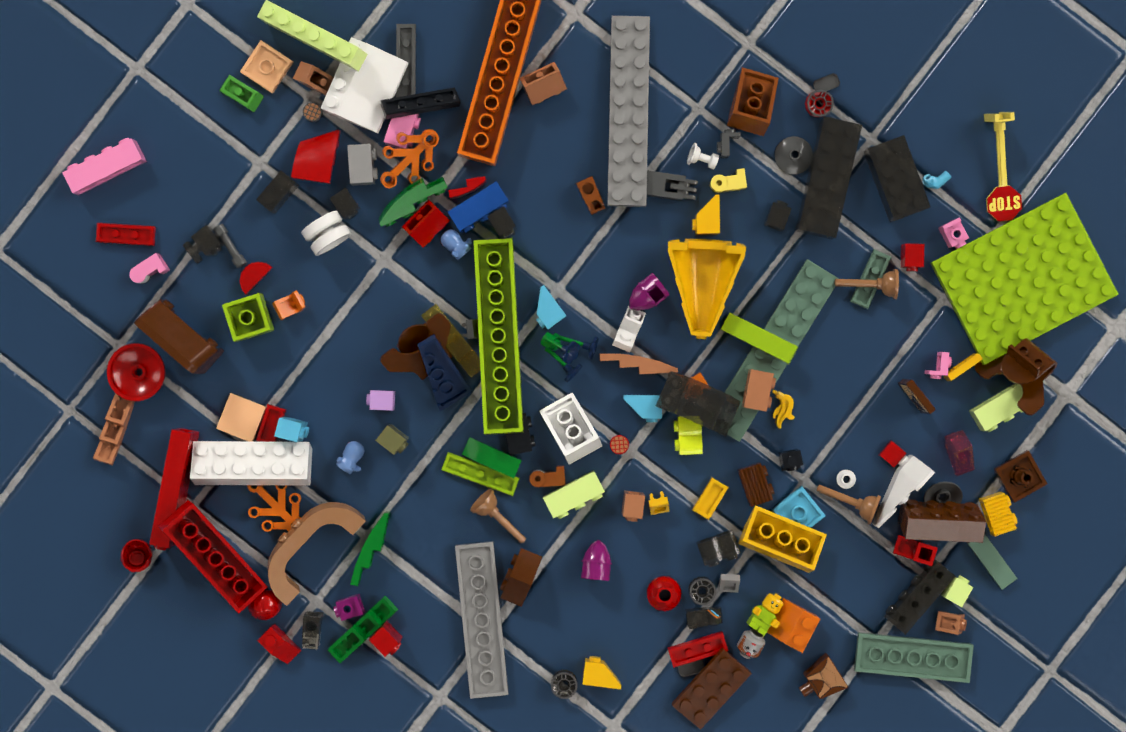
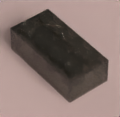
[863,135,931,223]

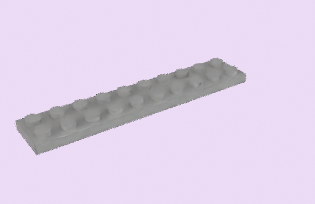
[607,16,650,207]

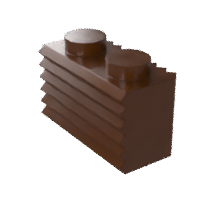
[737,462,775,507]

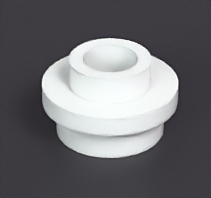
[836,469,856,489]

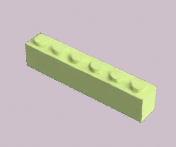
[257,0,368,72]

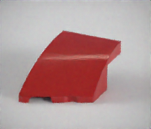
[291,130,341,184]

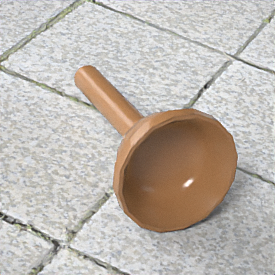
[834,269,899,299]
[817,485,881,524]
[470,489,526,543]

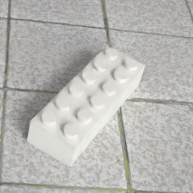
[190,441,313,485]

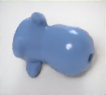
[440,229,472,260]
[336,441,365,474]

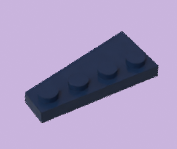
[417,334,472,411]

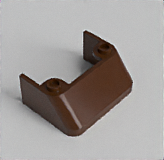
[134,299,224,374]

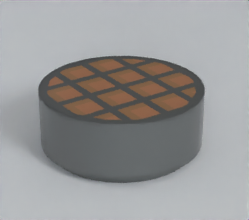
[303,102,323,122]

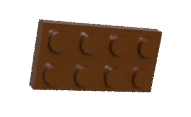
[672,647,752,730]

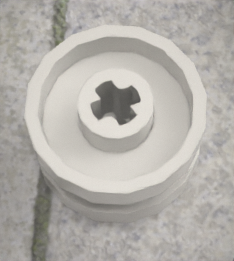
[301,210,352,256]

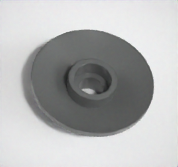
[775,136,813,175]
[924,482,963,503]

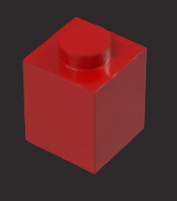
[901,243,925,272]

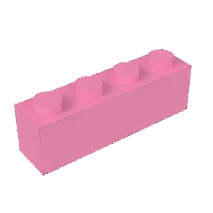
[62,138,147,195]

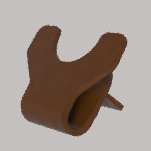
[380,313,453,380]
[975,338,1058,415]

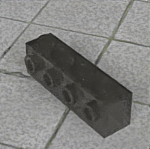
[884,559,956,635]

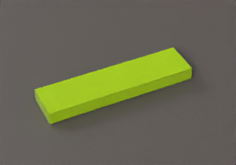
[721,313,798,364]
[441,452,520,496]

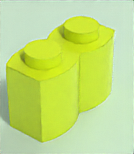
[674,416,703,455]

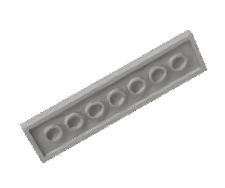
[455,541,509,699]

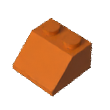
[767,598,820,653]

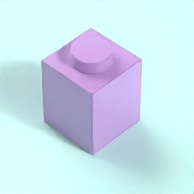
[366,390,395,411]

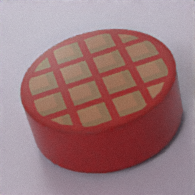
[610,435,629,454]

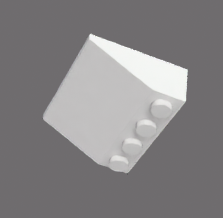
[321,37,409,133]

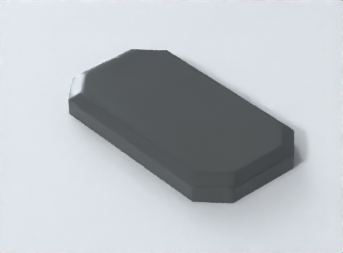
[813,73,840,91]
[678,659,704,677]

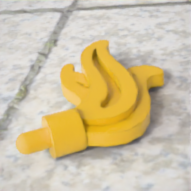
[772,390,795,429]

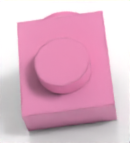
[925,352,952,379]

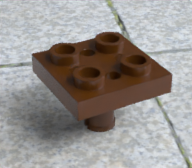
[994,450,1047,503]

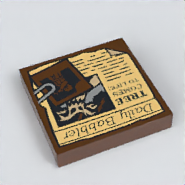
[898,379,935,414]

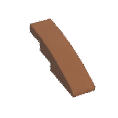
[599,354,678,374]
[93,393,135,466]

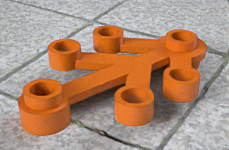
[380,129,439,189]
[247,485,301,532]

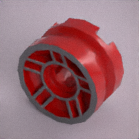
[805,90,834,118]

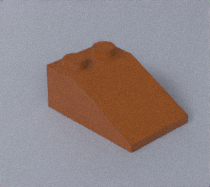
[727,67,779,136]

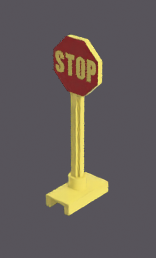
[984,112,1022,221]

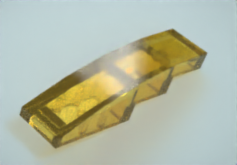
[421,304,480,378]

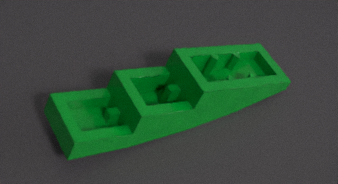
[350,511,390,586]
[327,595,398,663]

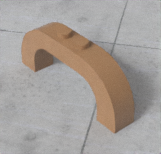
[268,502,366,606]

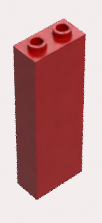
[149,428,199,550]

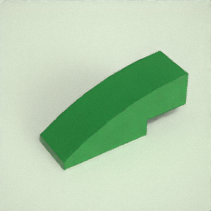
[462,437,522,478]

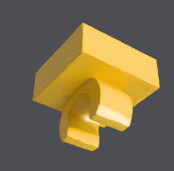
[648,491,670,515]

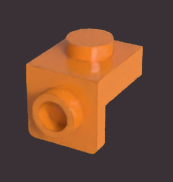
[272,290,305,320]

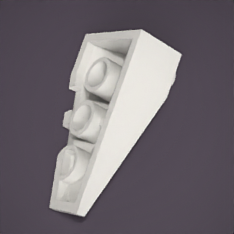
[872,455,935,528]

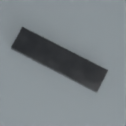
[381,87,460,119]

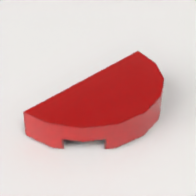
[240,262,273,295]

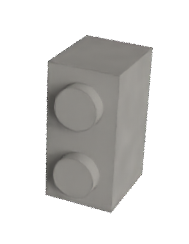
[347,144,378,186]

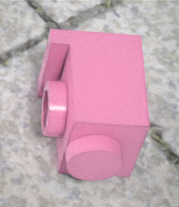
[938,217,969,249]

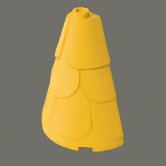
[668,239,746,339]

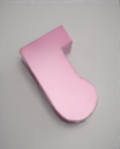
[130,253,170,284]

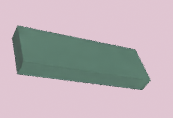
[850,249,892,309]
[967,534,1018,590]

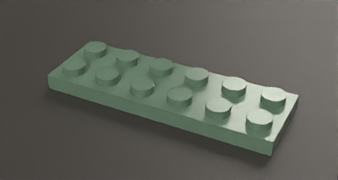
[854,632,974,683]

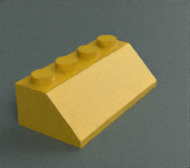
[738,505,827,573]

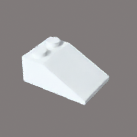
[539,392,602,465]

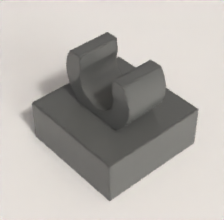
[461,319,479,339]

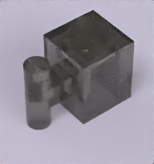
[183,225,224,264]

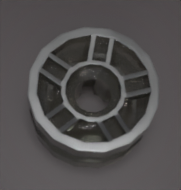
[688,577,716,605]
[551,669,577,699]

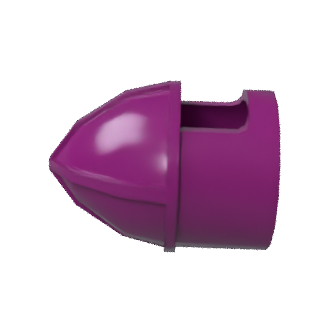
[629,273,670,311]
[581,540,612,581]

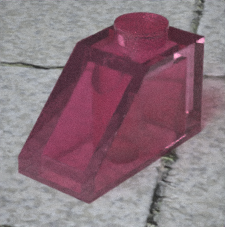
[945,430,975,476]

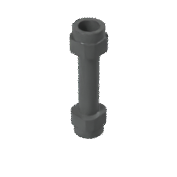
[213,223,247,269]

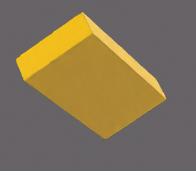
[944,353,983,381]
[692,477,729,520]

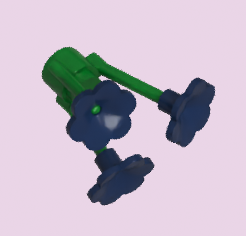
[541,332,599,382]

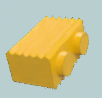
[979,492,1018,537]

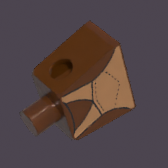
[798,653,848,699]

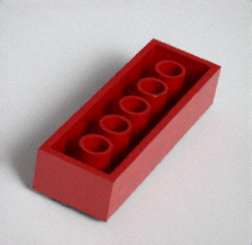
[158,500,268,614]

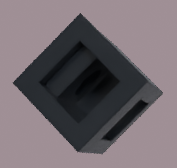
[778,449,803,471]

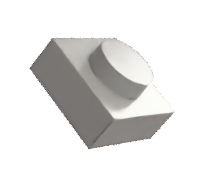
[719,574,740,593]

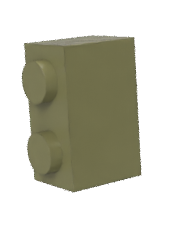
[375,424,409,455]

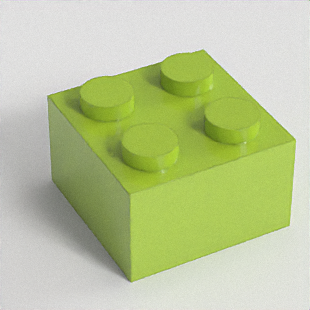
[222,293,274,342]

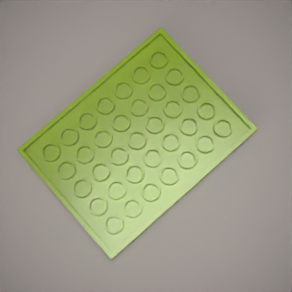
[930,193,1119,365]

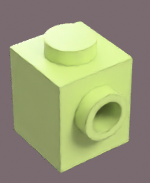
[941,575,973,607]

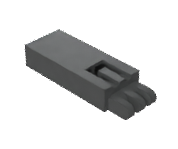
[647,170,698,201]

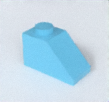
[536,285,566,330]
[623,395,662,422]

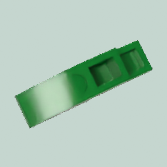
[379,177,448,227]

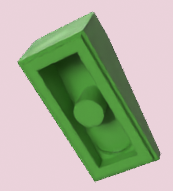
[219,75,264,112]

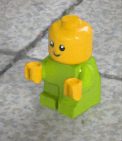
[747,593,784,636]

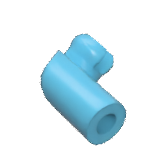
[922,171,951,189]

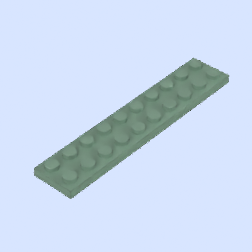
[706,259,839,442]

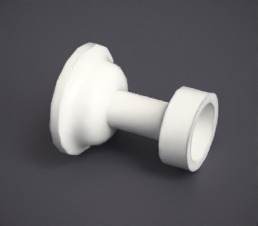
[687,143,719,169]

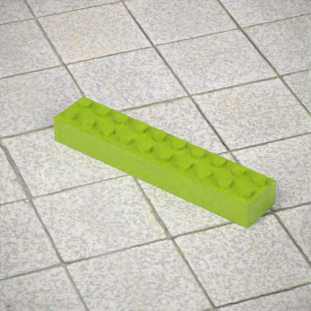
[474,238,524,435]

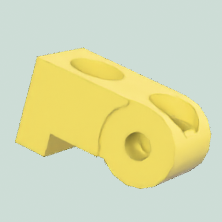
[710,168,747,193]

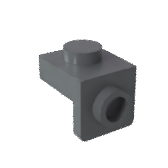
[716,129,741,158]

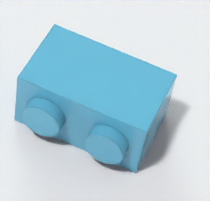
[274,417,309,442]

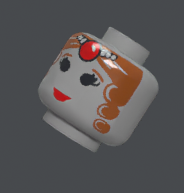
[737,629,765,659]

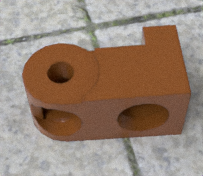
[575,176,605,215]
[529,465,566,487]

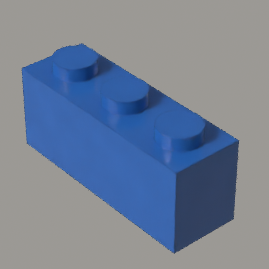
[448,181,509,233]

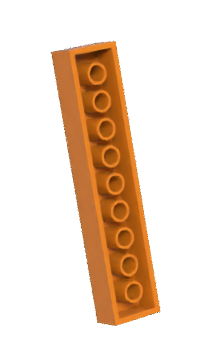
[457,0,542,166]

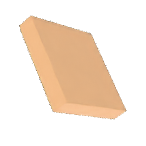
[240,40,294,94]
[216,393,266,442]

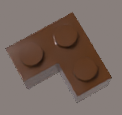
[500,548,542,607]

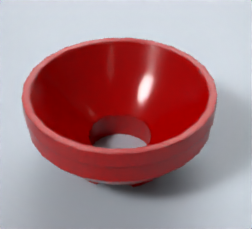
[647,576,682,611]

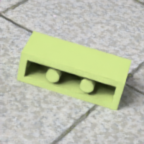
[969,383,1023,432]
[543,470,605,519]

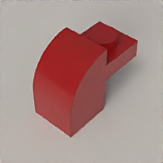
[892,535,938,566]

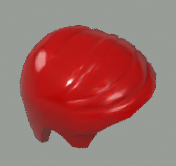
[120,539,153,572]
[248,590,282,620]

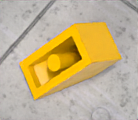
[692,195,720,235]
[582,656,621,690]

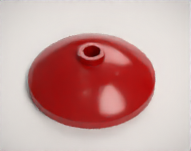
[107,343,166,401]

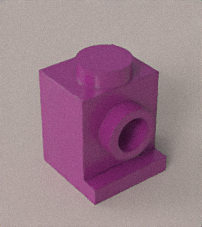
[334,594,365,621]

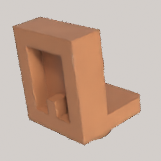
[935,611,967,635]

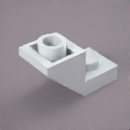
[612,306,646,353]

